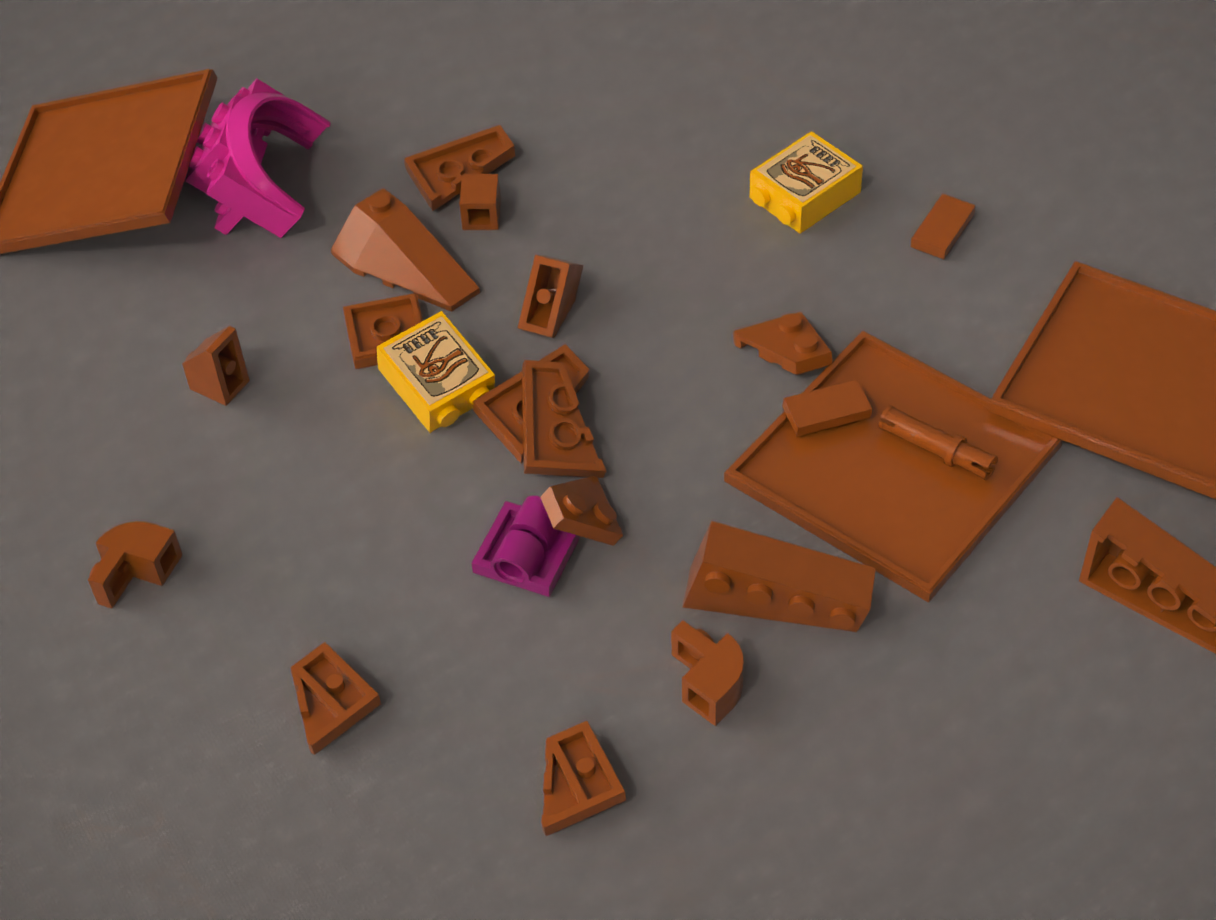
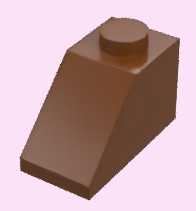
[517,255,584,338]
[182,326,250,406]

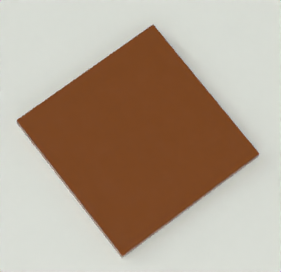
[0,69,218,254]
[987,261,1216,499]
[724,331,1063,603]

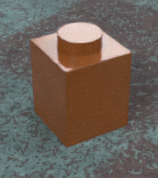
[459,174,501,230]

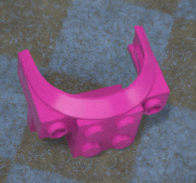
[185,78,331,238]

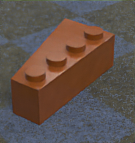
[1079,497,1216,654]
[682,520,876,632]

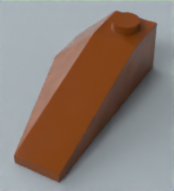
[331,188,480,312]

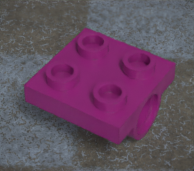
[471,496,581,597]

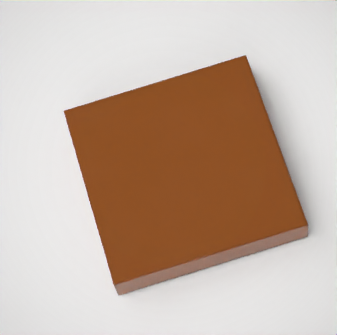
[343,293,423,369]

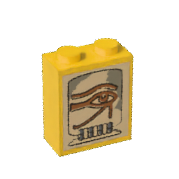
[749,131,863,234]
[377,311,495,433]

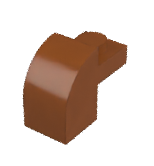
[88,521,183,609]
[671,620,744,726]

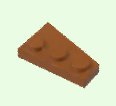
[404,125,515,211]
[473,344,590,463]
[522,360,606,478]

